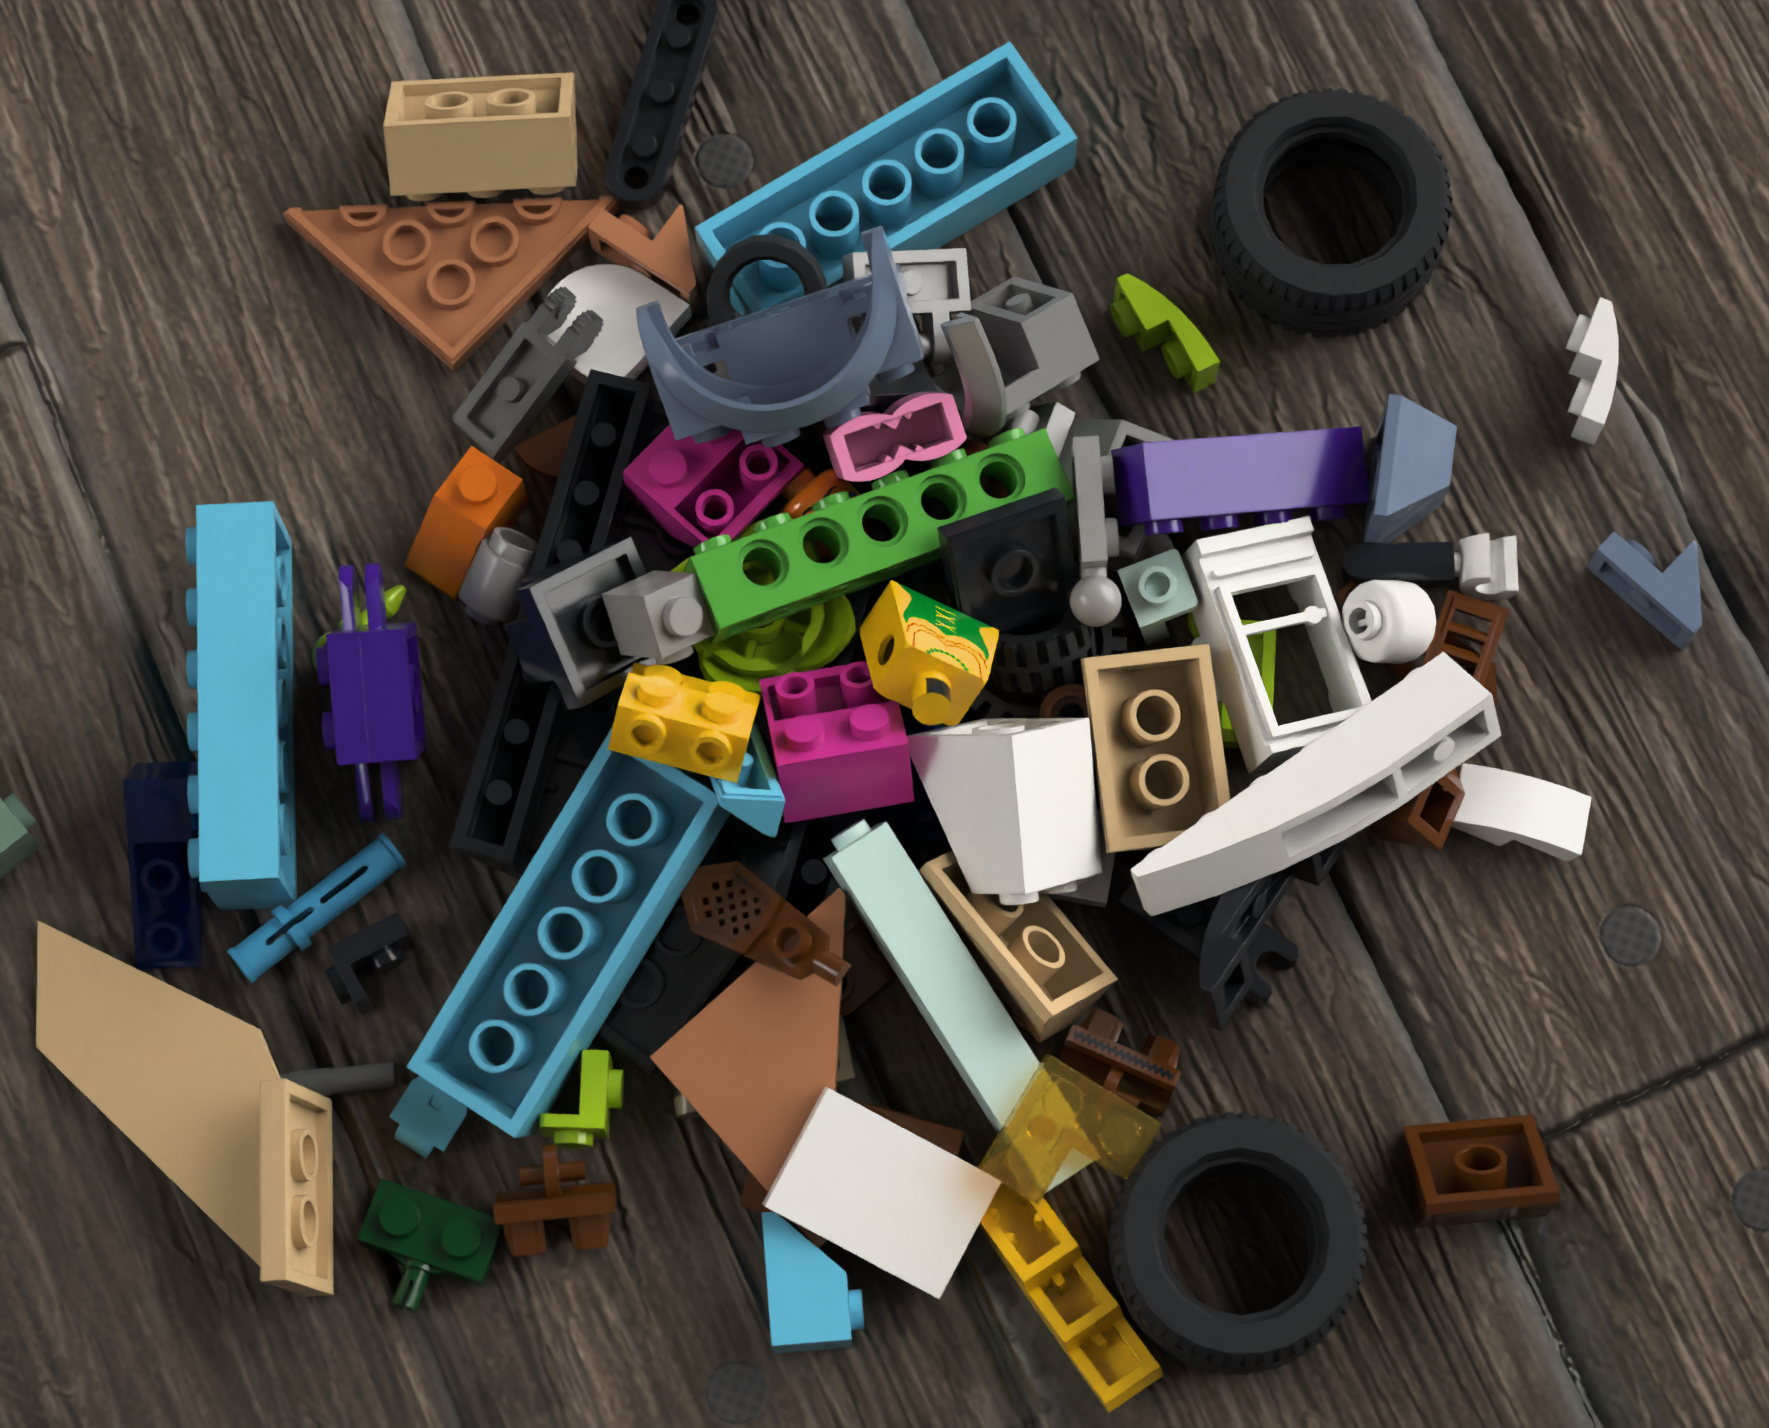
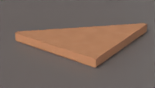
[283,195,619,372]
[650,888,848,1249]

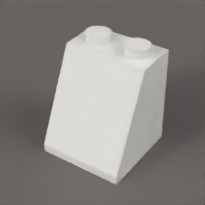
[907,718,1102,905]

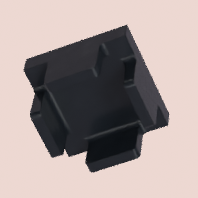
[506,537,663,710]

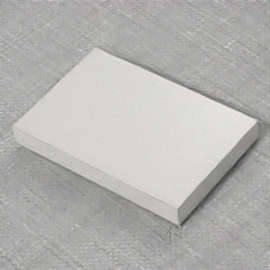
[762,1086,1002,1299]

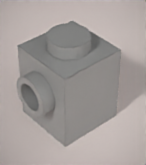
[602,570,715,665]

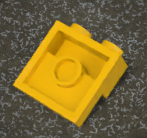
[607,662,761,783]

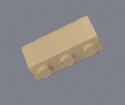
[383,72,578,201]
[1081,644,1231,853]
[919,850,1118,1043]

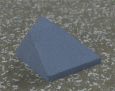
[1361,394,1457,543]

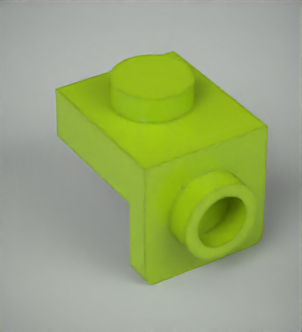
[539,1049,624,1149]

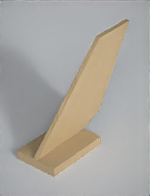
[36,921,333,1297]

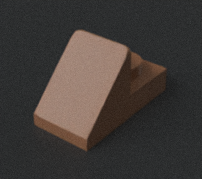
[587,204,699,314]

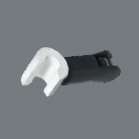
[1341,533,1519,600]

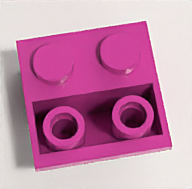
[623,424,804,548]
[759,661,915,823]

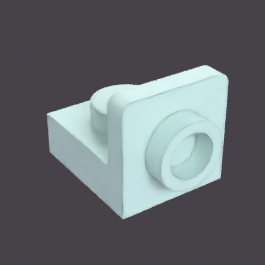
[1117,549,1199,645]

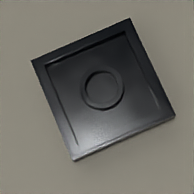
[937,487,1077,634]

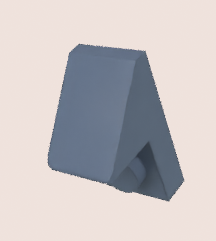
[1587,531,1702,651]

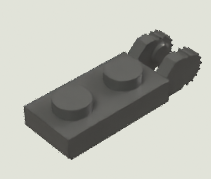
[452,286,604,461]

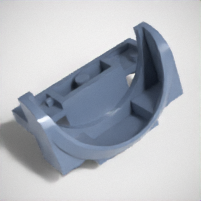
[636,226,924,447]

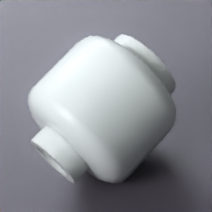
[1341,579,1436,664]

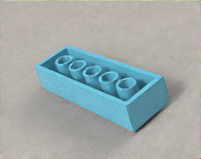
[695,41,1078,316]
[185,501,297,911]
[407,728,731,1138]

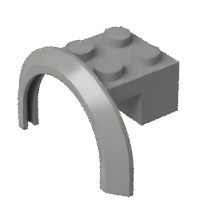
[928,277,1100,438]

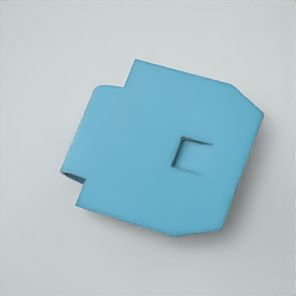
[389,1076,467,1159]

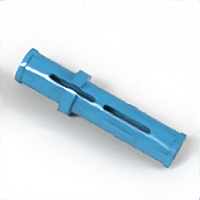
[227,833,407,984]

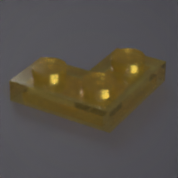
[978,1054,1162,1204]

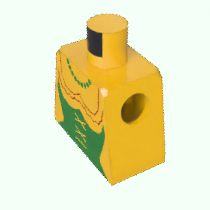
[860,580,999,726]

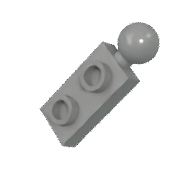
[1070,436,1122,627]

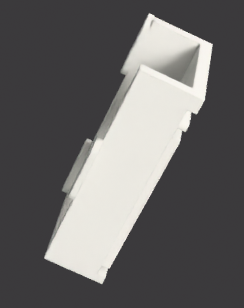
[1181,516,1372,774]

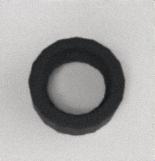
[706,234,827,326]

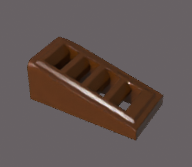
[1422,590,1509,686]

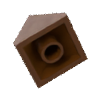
[1403,1115,1560,1228]

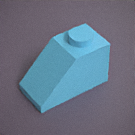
[762,1212,864,1354]

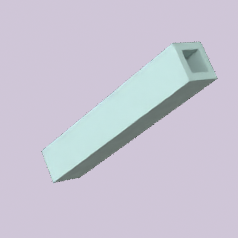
[823,819,1099,1194]

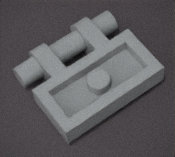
[842,248,971,365]

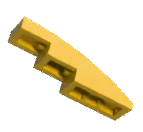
[977,1148,1163,1413]

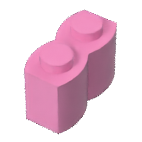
[822,392,967,482]

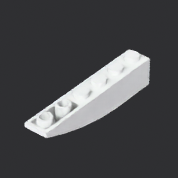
[1130,652,1502,917]

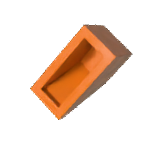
[404,445,530,602]

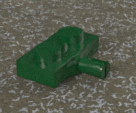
[357,1178,504,1313]

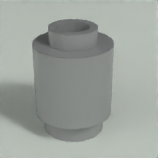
[458,527,538,626]

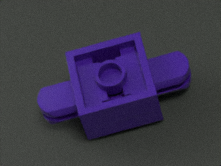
[316,562,427,822]

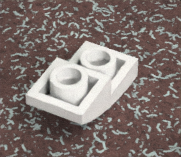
[1565,297,1618,445]
[1451,763,1591,862]

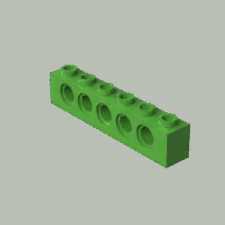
[683,428,1075,645]

